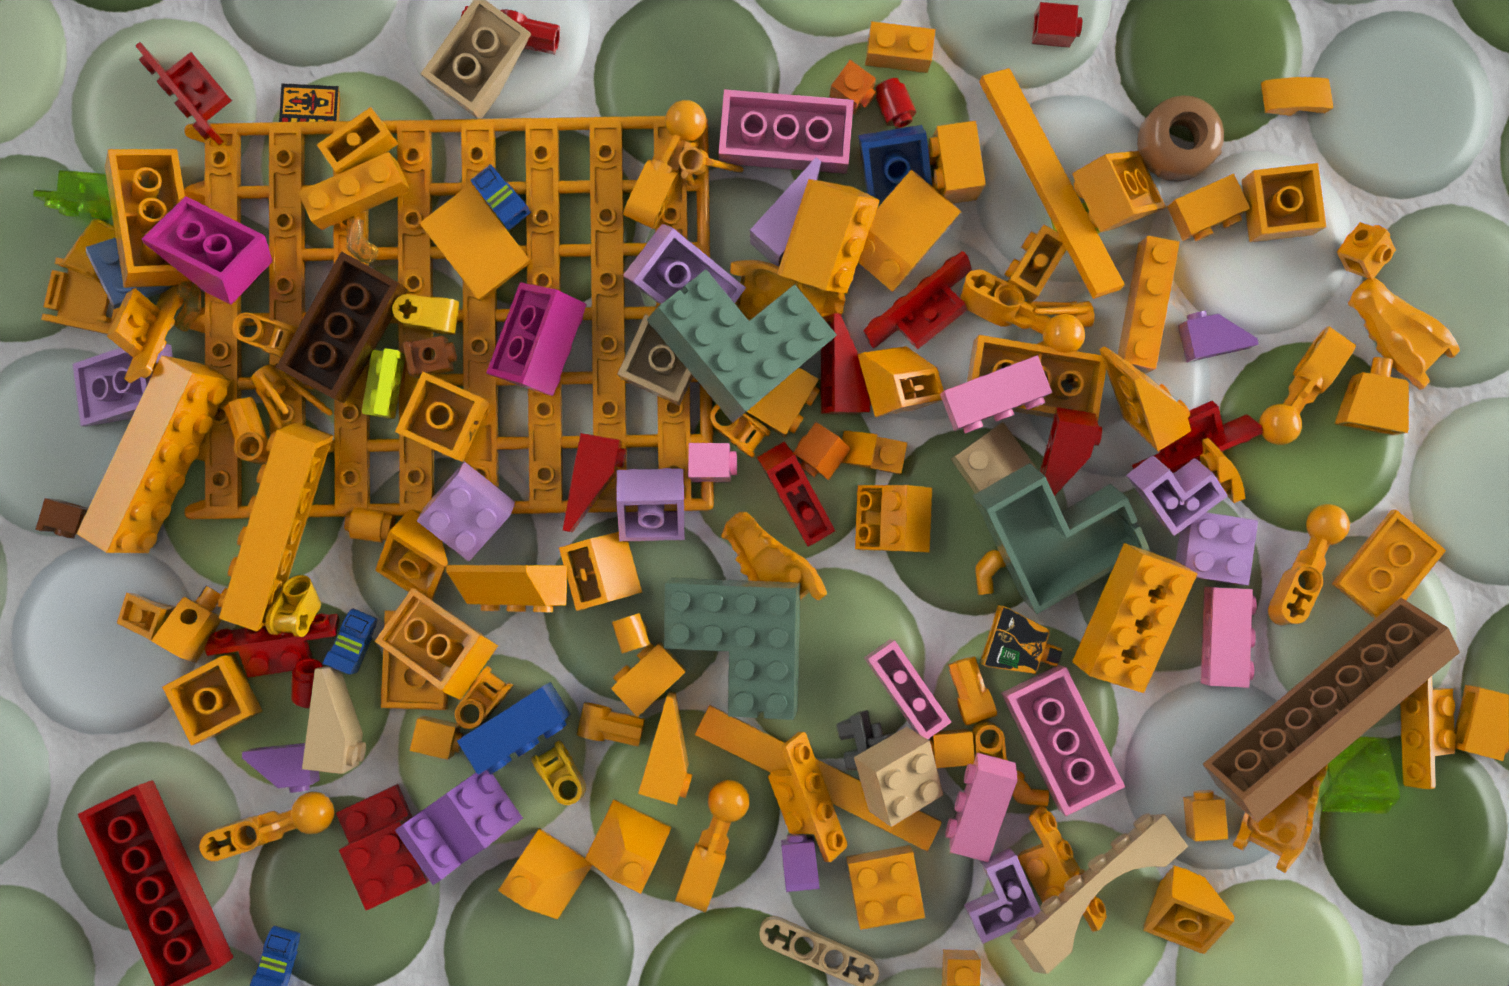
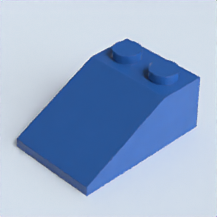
[858,125,932,208]

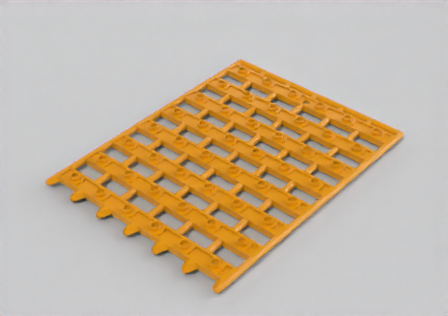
[183,116,714,519]

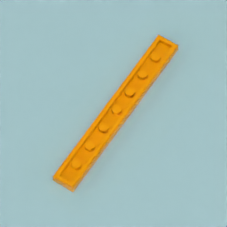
[979,68,1125,299]
[695,704,942,852]

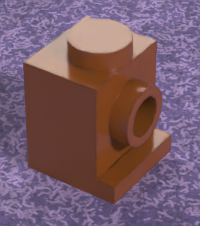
[403,335,457,378]
[35,498,88,539]

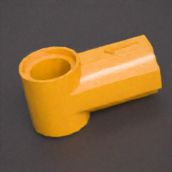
[224,397,270,465]
[612,613,650,654]
[948,656,997,726]
[576,702,645,747]

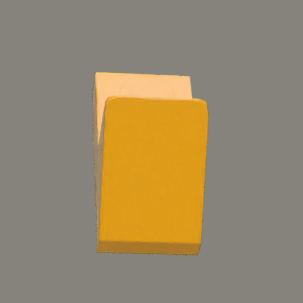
[842,430,908,475]
[117,592,176,640]

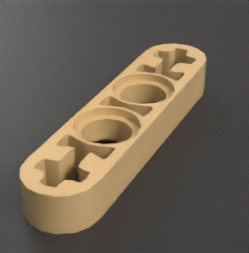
[759,916,879,986]

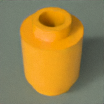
[344,507,395,543]

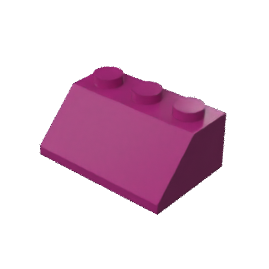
[486,282,587,396]

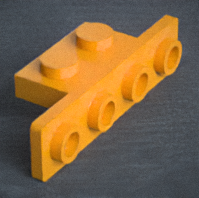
[107,285,187,383]
[1400,676,1456,789]
[768,732,848,862]
[1017,806,1107,932]

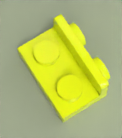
[362,348,405,419]

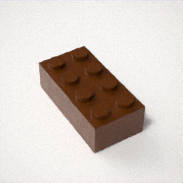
[276,251,408,403]

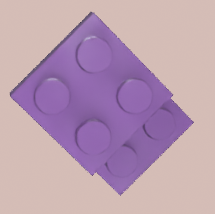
[395,770,523,885]

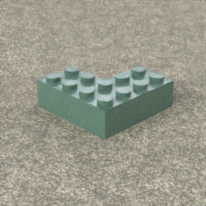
[647,269,837,423]
[973,463,1150,614]
[664,578,801,720]

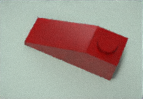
[821,313,871,415]
[1040,407,1102,496]
[563,433,626,533]
[757,441,835,547]

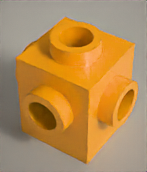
[1336,222,1396,280]

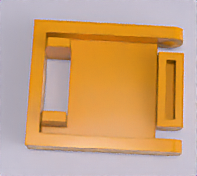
[41,257,120,335]

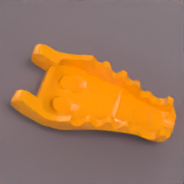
[730,260,845,321]
[1348,278,1460,390]
[721,512,827,600]
[1233,764,1328,873]

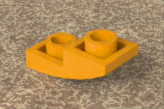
[1261,77,1333,116]
[1200,438,1245,503]

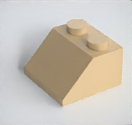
[951,422,1038,494]

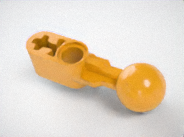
[623,100,706,229]
[960,269,1085,353]
[1259,326,1356,445]
[1268,504,1350,625]
[675,780,750,913]
[199,792,334,861]

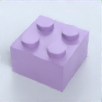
[417,461,515,561]
[617,468,685,541]
[1176,512,1258,585]

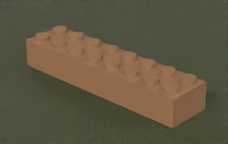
[1203,598,1460,823]

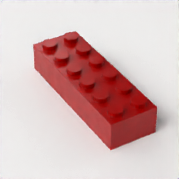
[77,780,234,986]

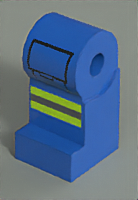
[470,164,531,230]
[322,608,378,675]
[250,926,300,986]

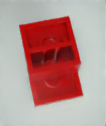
[336,784,429,911]

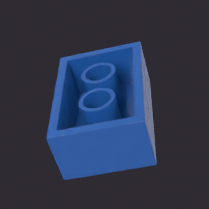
[457,682,571,775]

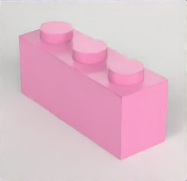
[940,355,1052,433]
[688,443,737,483]
[1201,587,1257,688]
[864,639,951,739]
[945,753,1017,862]

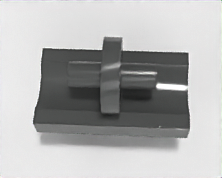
[837,710,893,770]

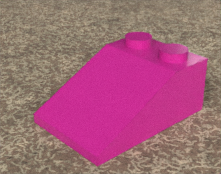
[142,196,273,305]

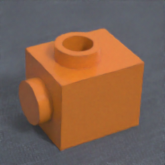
[829,60,876,115]
[793,422,851,480]

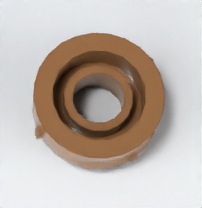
[1137,95,1224,181]

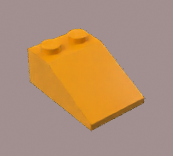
[1072,151,1166,232]
[858,170,962,292]
[1099,346,1191,451]
[375,587,498,700]
[638,691,693,805]

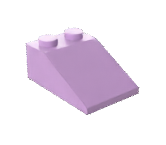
[750,157,821,266]
[623,224,746,305]
[73,344,173,427]

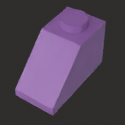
[1178,311,1259,363]
[242,743,320,793]
[781,834,820,892]

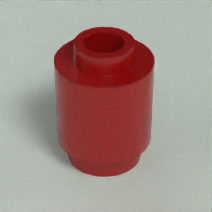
[875,77,916,129]
[291,658,323,708]

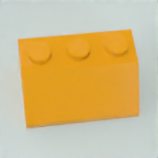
[777,179,880,293]
[446,565,567,612]

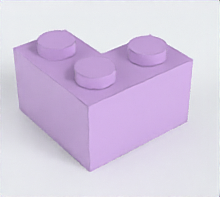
[1126,455,1228,536]
[964,848,1041,944]

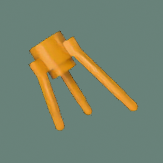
[679,139,744,186]
[1027,301,1094,346]
[251,364,333,430]

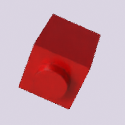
[1032,2,1083,48]

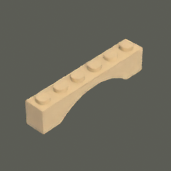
[1010,813,1188,974]

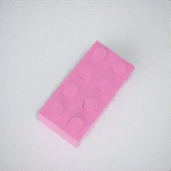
[719,89,854,174]
[1001,665,1125,816]

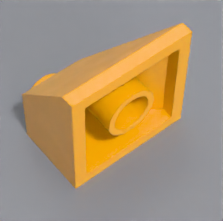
[375,509,448,600]
[585,799,672,894]
[498,828,592,920]
[1143,865,1234,954]

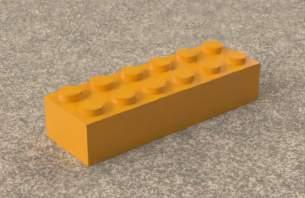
[76,355,231,553]
[218,423,334,631]

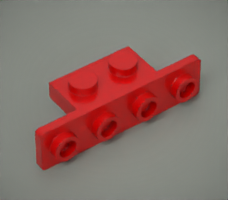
[135,42,232,145]
[863,251,972,350]
[1132,401,1263,473]
[204,613,340,678]

